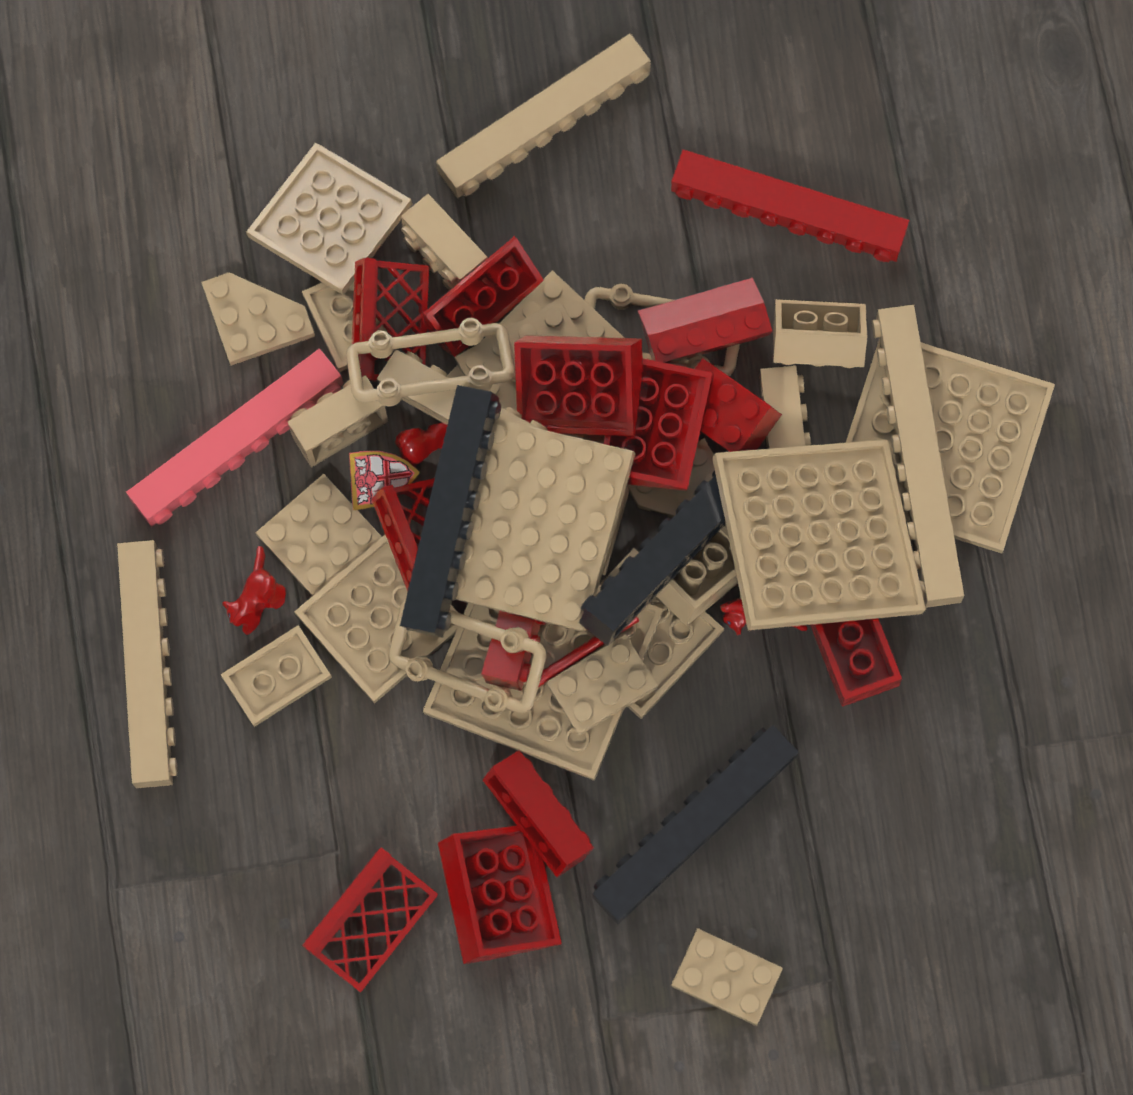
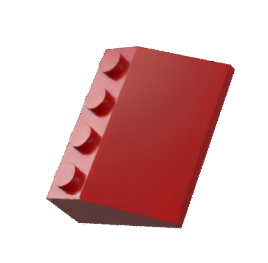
[514,335,643,436]
[603,358,713,491]
[438,826,562,964]

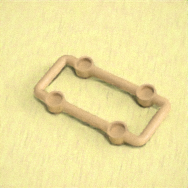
[585,284,740,376]
[346,318,515,406]
[389,600,546,713]

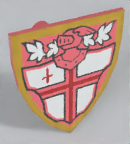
[349,451,420,510]

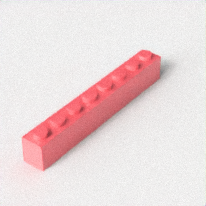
[126,348,344,527]

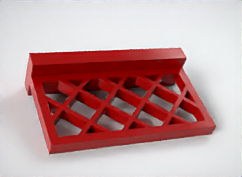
[352,258,429,381]
[371,478,435,591]
[301,847,438,993]

